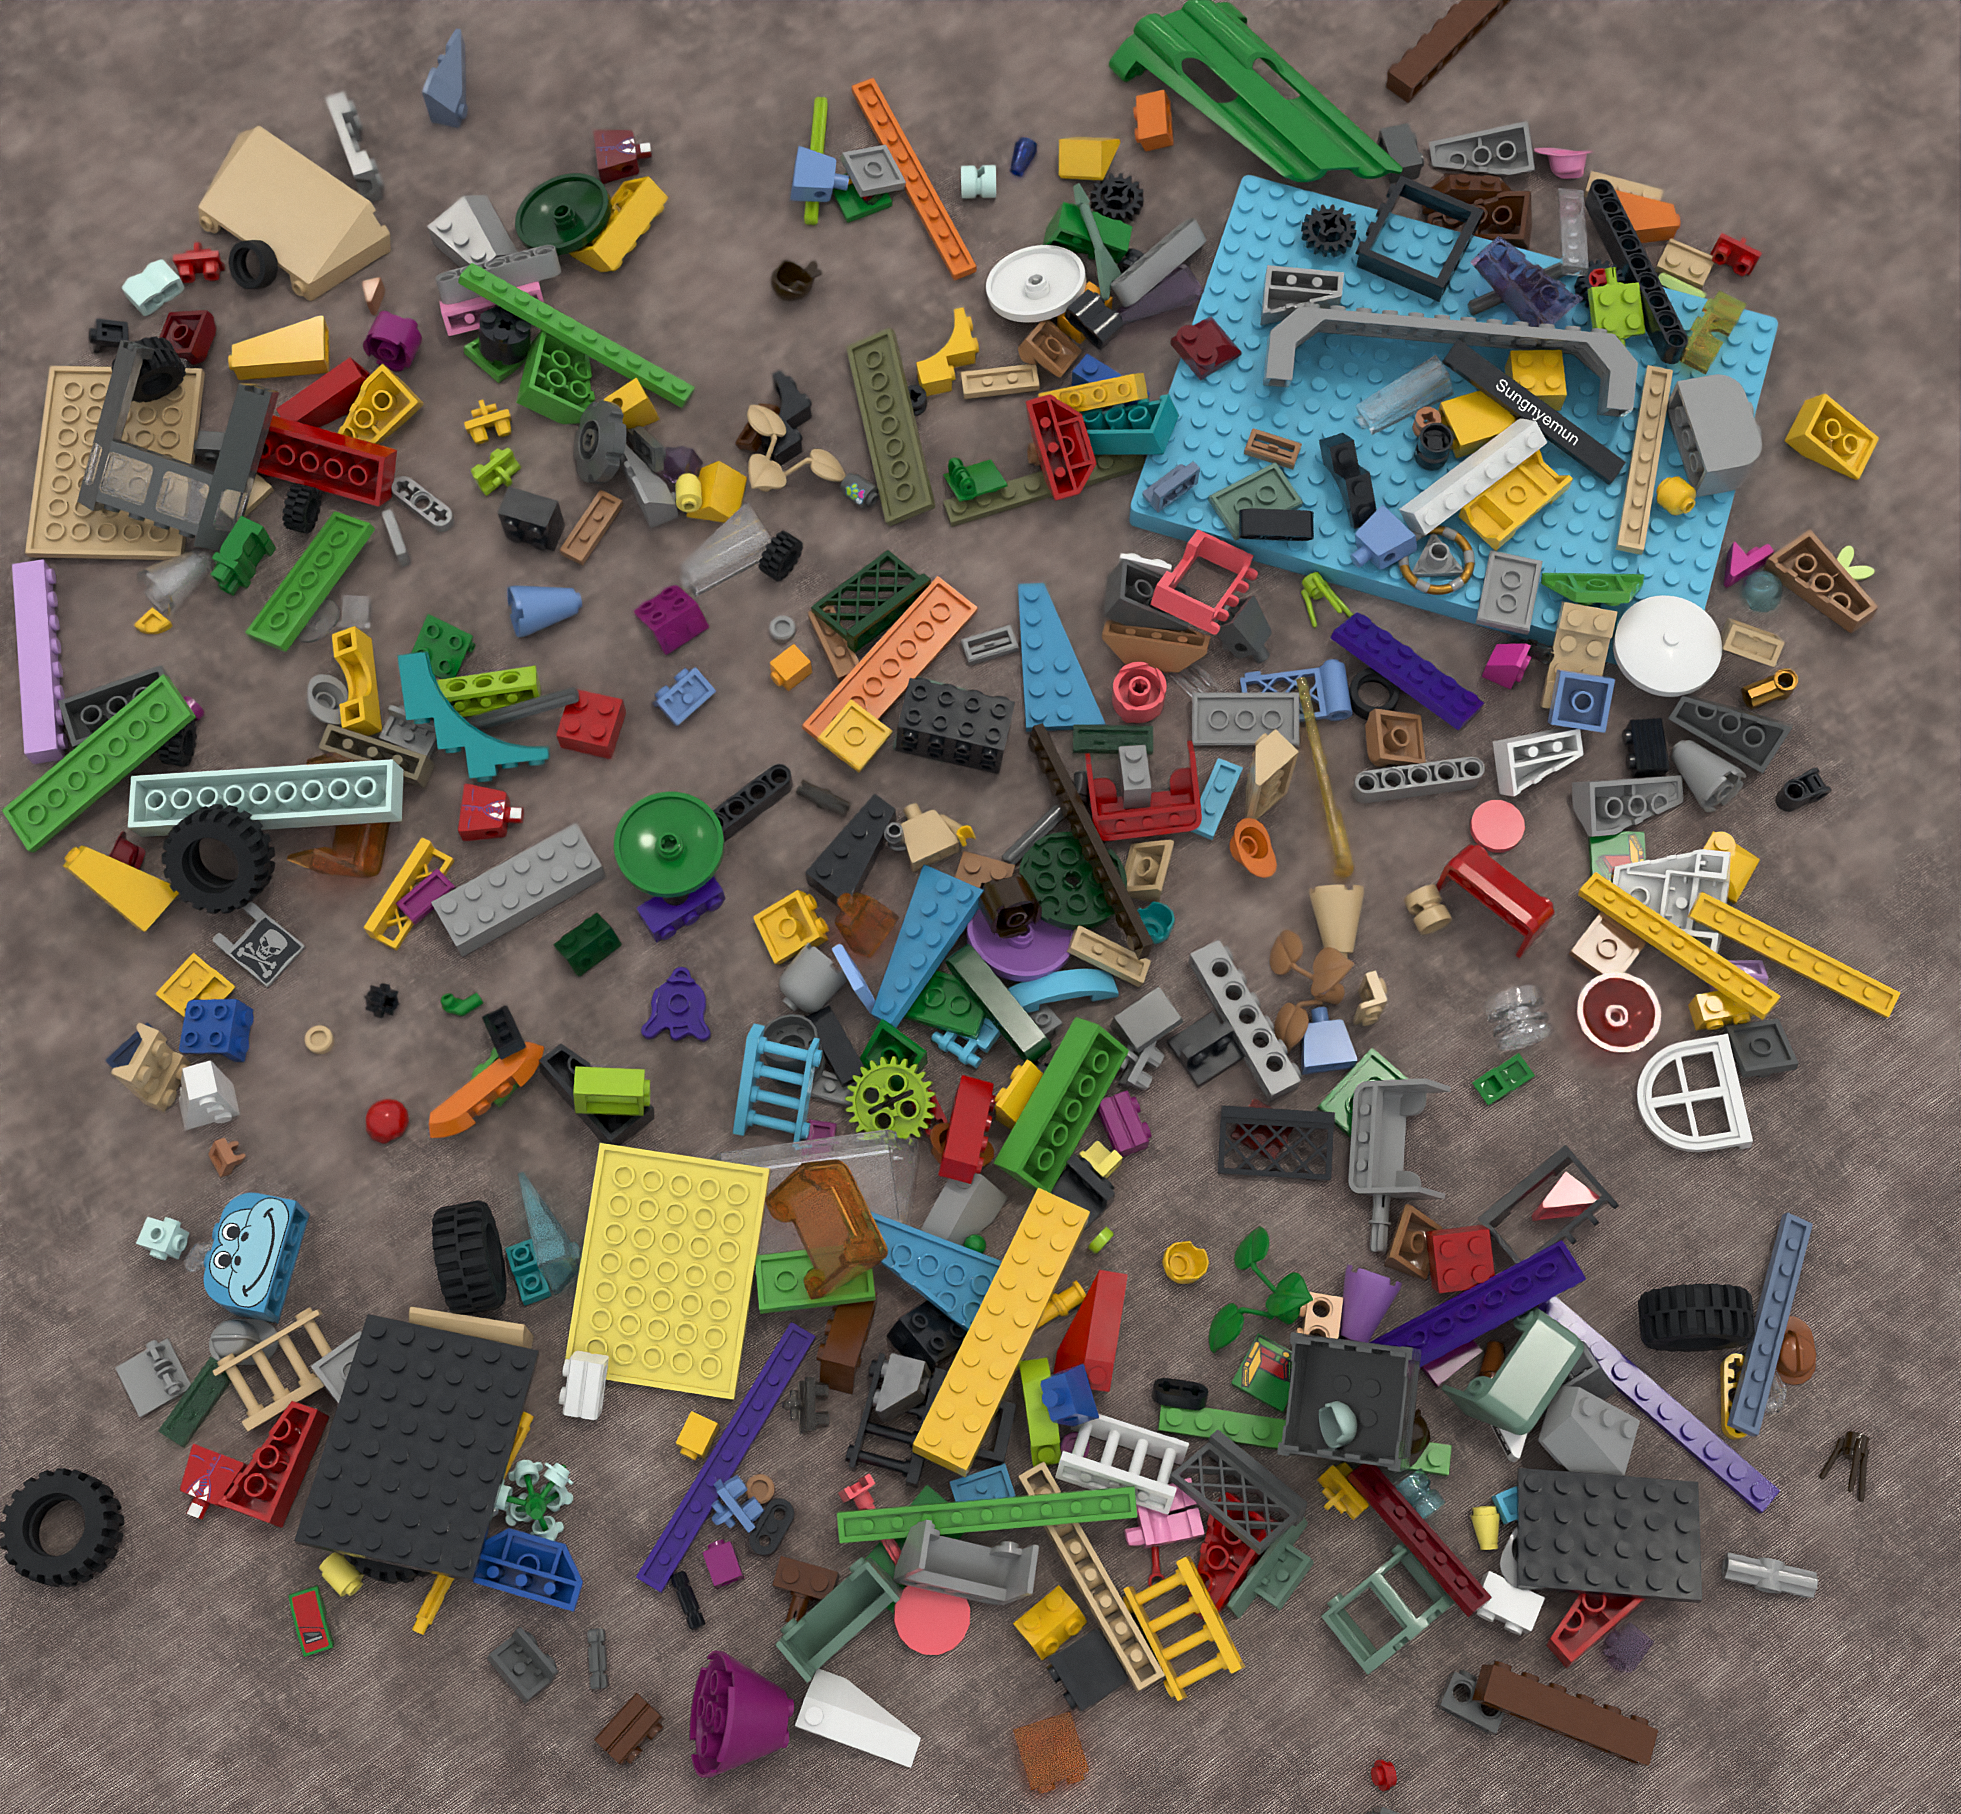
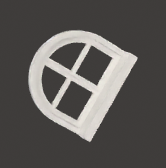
[1637,1034,1753,1152]

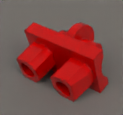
[1710,233,1762,277]
[173,242,225,283]

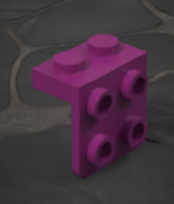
[634,585,709,655]

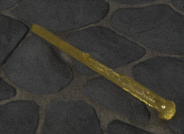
[1296,677,1354,878]

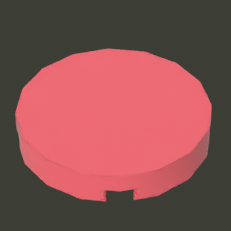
[1470,800,1525,853]

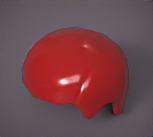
[365,1098,409,1144]

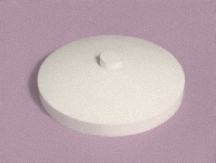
[986,245,1086,322]
[1613,595,1722,697]

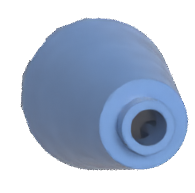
[507,585,582,638]

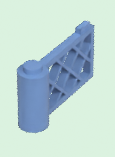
[1240,659,1353,722]

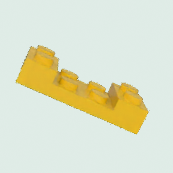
[1458,449,1573,551]

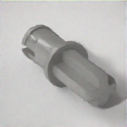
[1369,1195,1391,1253]

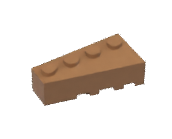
[1763,529,1878,634]

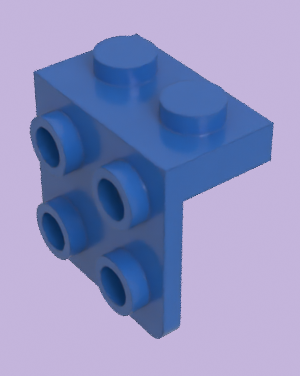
[179,999,254,1062]

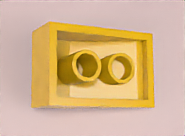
[1785,393,1879,480]

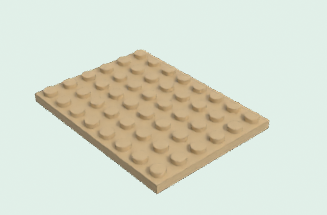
[25,366,205,560]

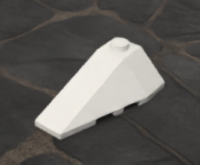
[795,1669,921,1768]

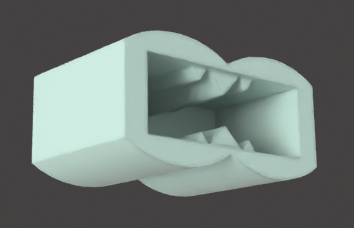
[121,259,185,316]

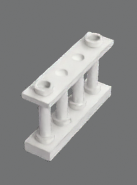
[1055,1414,1189,1515]

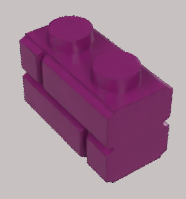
[1096,1091,1152,1157]

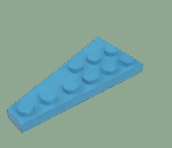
[1018,583,1106,732]
[871,864,984,1028]
[847,1207,1002,1332]

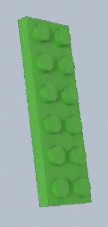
[245,511,375,652]

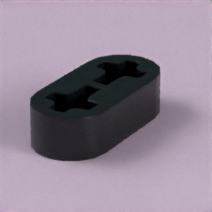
[1152,1378,1209,1410]

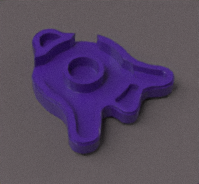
[641,967,711,1042]

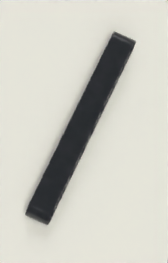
[1585,179,1688,364]

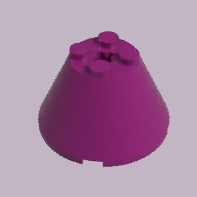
[689,1650,794,1778]

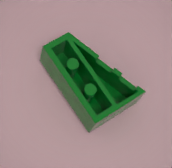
[1043,202,1132,264]

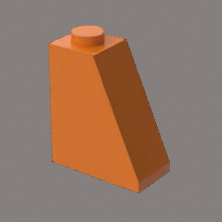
[1615,190,1681,243]

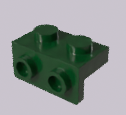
[553,912,622,977]

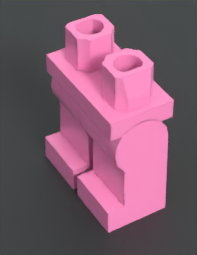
[1124,1478,1205,1549]

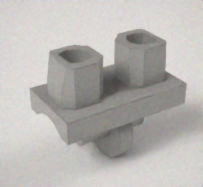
[1118,1041,1165,1090]

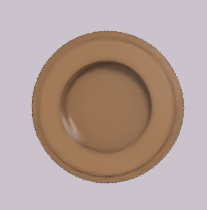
[745,1474,775,1505]

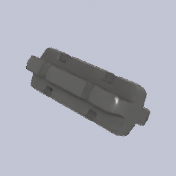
[587,1628,608,1690]

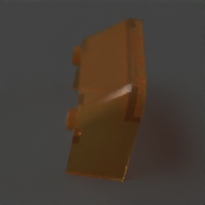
[287,752,390,878]

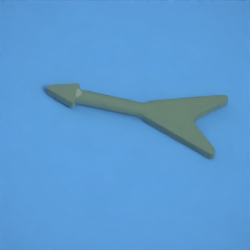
[1073,183,1122,301]

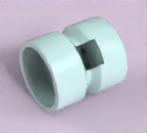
[961,165,996,199]

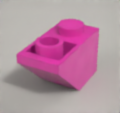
[1482,643,1531,690]

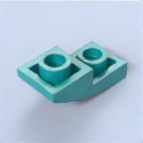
[505,1238,552,1306]

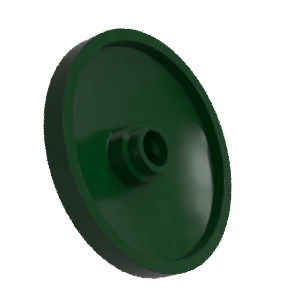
[515,173,612,256]

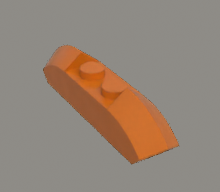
[429,1042,544,1138]

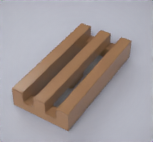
[1244,428,1302,470]

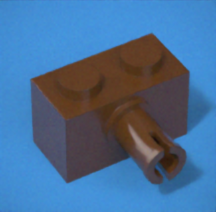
[772,1556,840,1623]

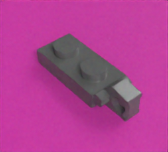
[626,426,666,472]

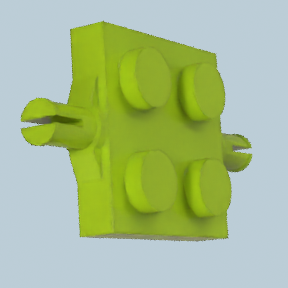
[1587,267,1645,347]

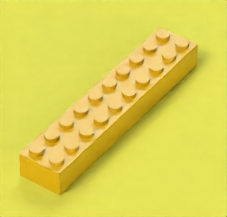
[912,1188,1090,1478]

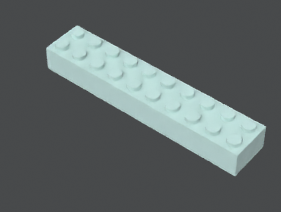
[128,759,404,837]

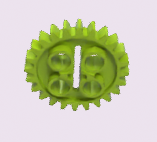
[845,1056,937,1148]

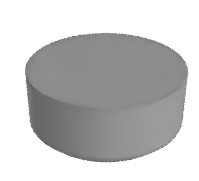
[769,616,796,643]

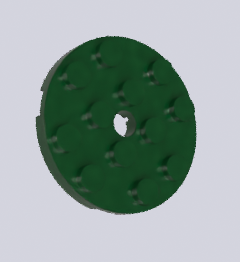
[1018,832,1127,930]

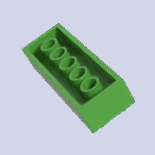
[994,1017,1129,1193]

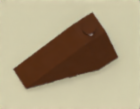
[1427,191,1532,251]

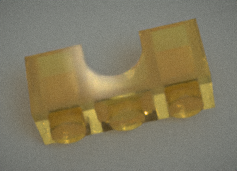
[1680,290,1747,375]

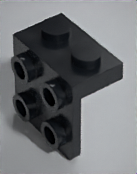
[1051,1154,1115,1232]
[886,1300,967,1373]
[1046,1629,1128,1713]

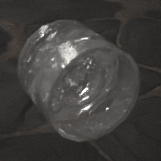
[1483,985,1554,1051]

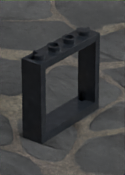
[1355,176,1484,302]

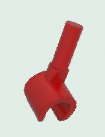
[1147,1547,1165,1587]

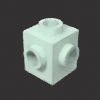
[136,1217,189,1261]

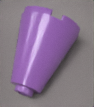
[1339,1264,1402,1343]

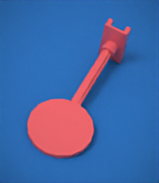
[838,1473,970,1655]

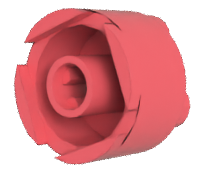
[1112,662,1167,723]

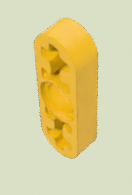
[1720,1353,1748,1440]

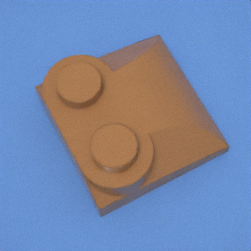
[1018,319,1082,378]
[1365,709,1426,767]

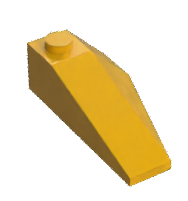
[338,364,424,445]

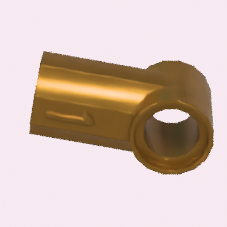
[1741,668,1798,710]

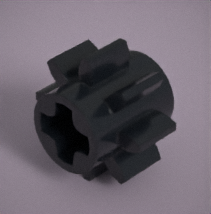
[364,983,400,1018]

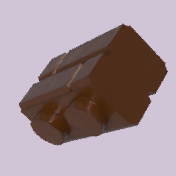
[594,1692,665,1766]

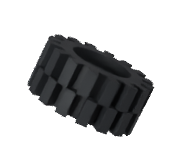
[282,483,321,534]
[758,530,803,582]
[158,721,197,767]

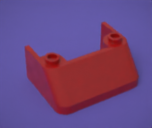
[1085,741,1202,841]
[1436,845,1555,959]

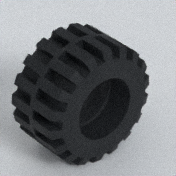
[111,336,186,403]

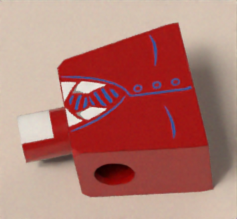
[458,784,524,841]
[180,1443,248,1520]

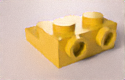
[753,890,829,965]

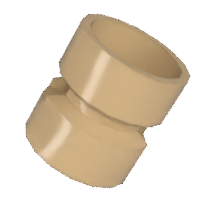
[1403,884,1452,935]

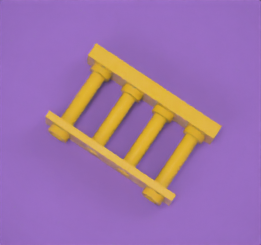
[1123,1556,1245,1701]

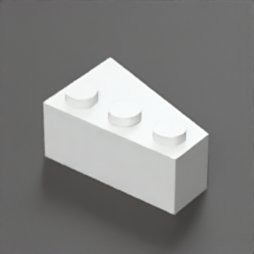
[1493,727,1583,796]
[179,1060,240,1130]

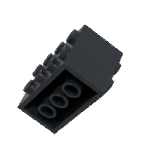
[895,678,1015,774]

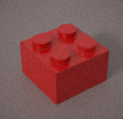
[556,689,626,760]
[1425,1225,1495,1293]

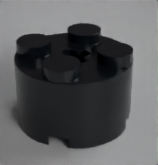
[479,306,531,365]

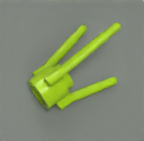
[1301,572,1353,628]

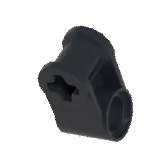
[1775,767,1832,812]

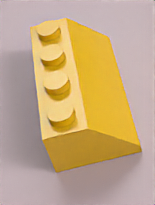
[569,176,668,273]

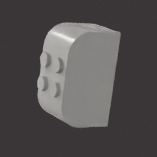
[1666,374,1762,497]

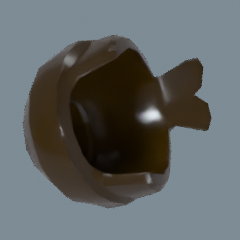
[770,260,823,302]

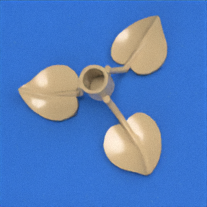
[747,405,846,492]

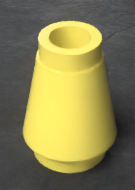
[1470,1506,1500,1550]

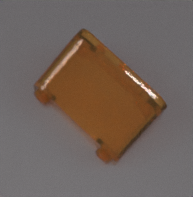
[765,1159,888,1300]

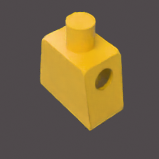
[603,378,660,429]

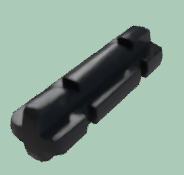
[671,1571,705,1630]

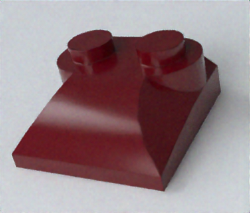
[159,310,217,365]
[1170,316,1242,381]

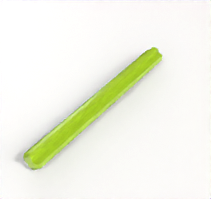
[804,96,828,225]

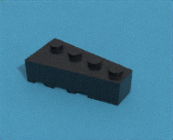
[805,794,897,915]

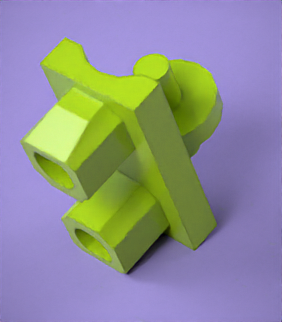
[471,447,521,496]

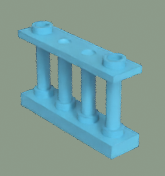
[733,1023,822,1149]

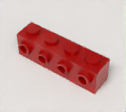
[938,1075,996,1184]

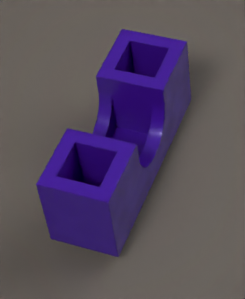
[636,876,726,943]

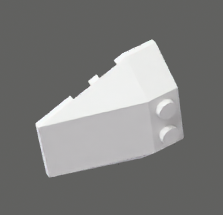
[1613,849,1731,953]

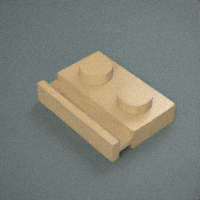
[1655,238,1714,290]

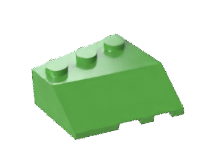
[516,330,595,424]

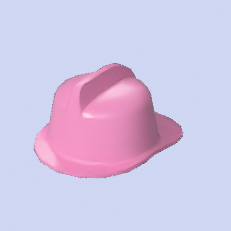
[1534,148,1593,179]

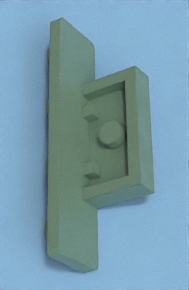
[1227,1517,1314,1619]

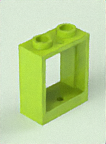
[573,1066,651,1116]

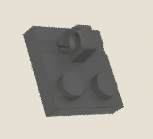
[1723,1018,1799,1078]

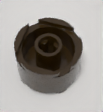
[978,874,1042,938]

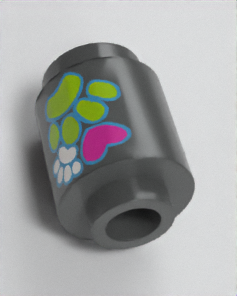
[840,473,879,509]

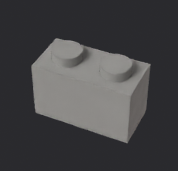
[1118,745,1151,809]

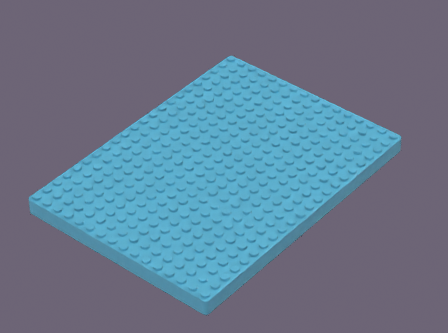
[1129,175,1778,665]

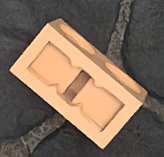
[1296,1292,1343,1339]

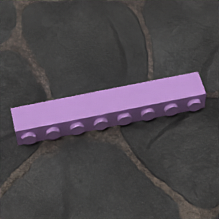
[12,559,68,764]

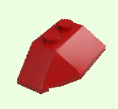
[1025,394,1097,501]

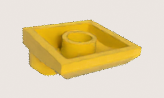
[1703,831,1760,904]

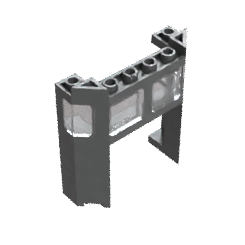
[77,340,279,551]

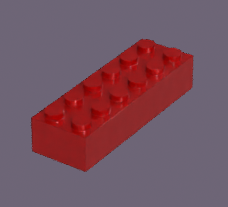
[257,415,397,507]

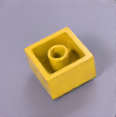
[1505,350,1567,411]

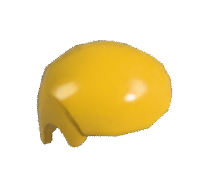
[1162,1241,1209,1284]

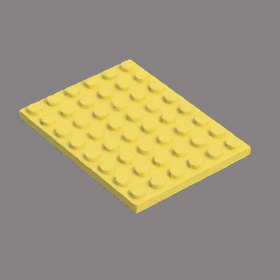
[564,1143,771,1400]

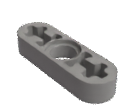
[391,476,455,532]

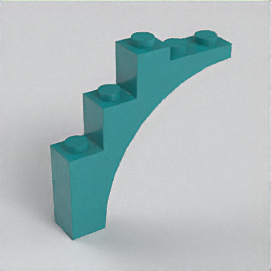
[397,651,551,782]

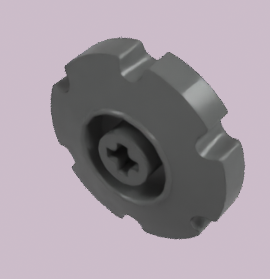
[573,400,626,484]

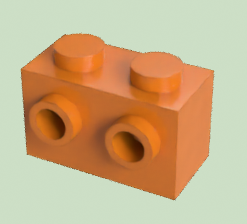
[1133,90,1174,151]

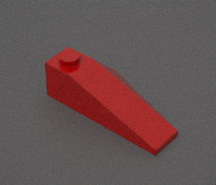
[1053,1269,1128,1392]
[1187,1492,1279,1622]

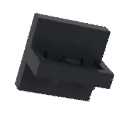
[1166,1011,1244,1088]

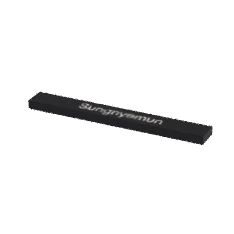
[1442,339,1626,485]

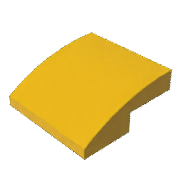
[155,952,236,1018]

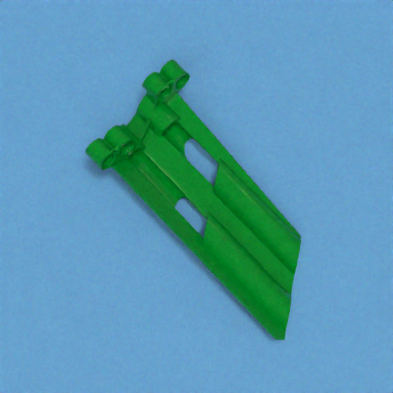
[1108,0,1403,182]

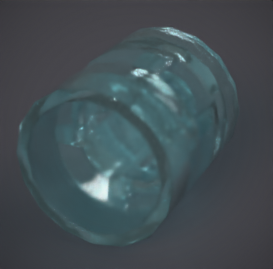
[1395,1468,1446,1519]

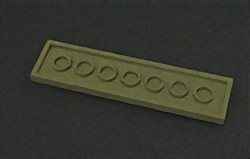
[846,327,936,526]

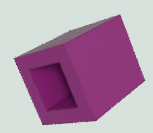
[702,1539,744,1589]

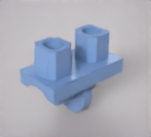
[711,1475,764,1533]

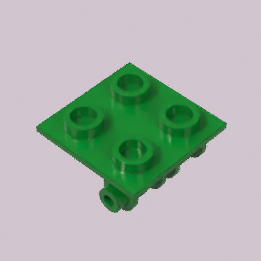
[943,457,1008,502]
[411,614,476,679]

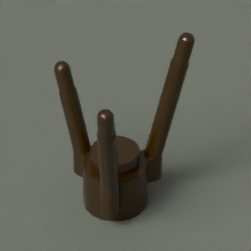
[1819,1431,1870,1502]

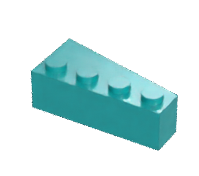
[1079,394,1179,455]

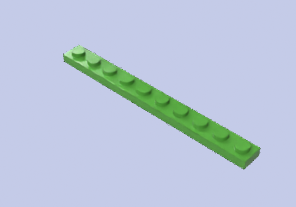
[458,263,695,408]
[1158,1405,1452,1476]
[837,1486,1137,1543]

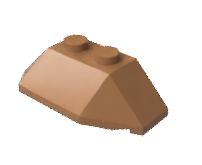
[1102,620,1211,673]

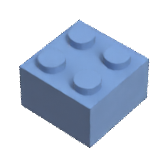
[1548,669,1615,733]

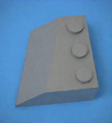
[427,195,517,268]
[1538,1386,1640,1476]

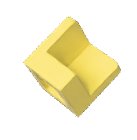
[1078,1141,1123,1179]

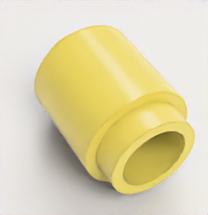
[675,473,702,512]
[319,1552,364,1597]

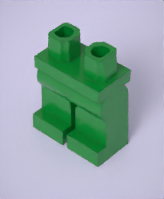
[210,516,277,596]

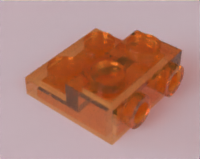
[1013,1711,1089,1794]

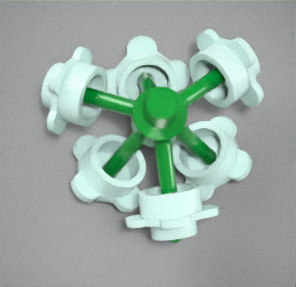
[495,1460,573,1541]

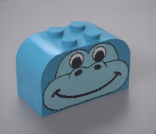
[203,1193,310,1324]

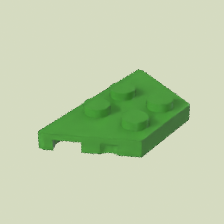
[1541,573,1644,606]

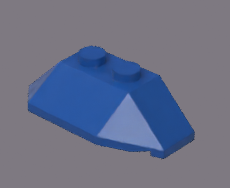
[473,1528,583,1612]

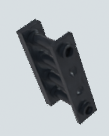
[845,1353,947,1488]

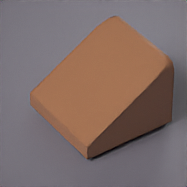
[362,277,385,316]

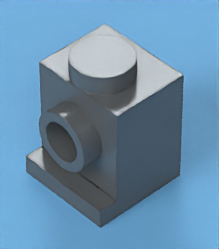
[194,430,225,464]

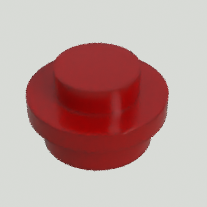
[1371,1759,1397,1791]

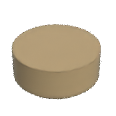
[305,1025,335,1055]

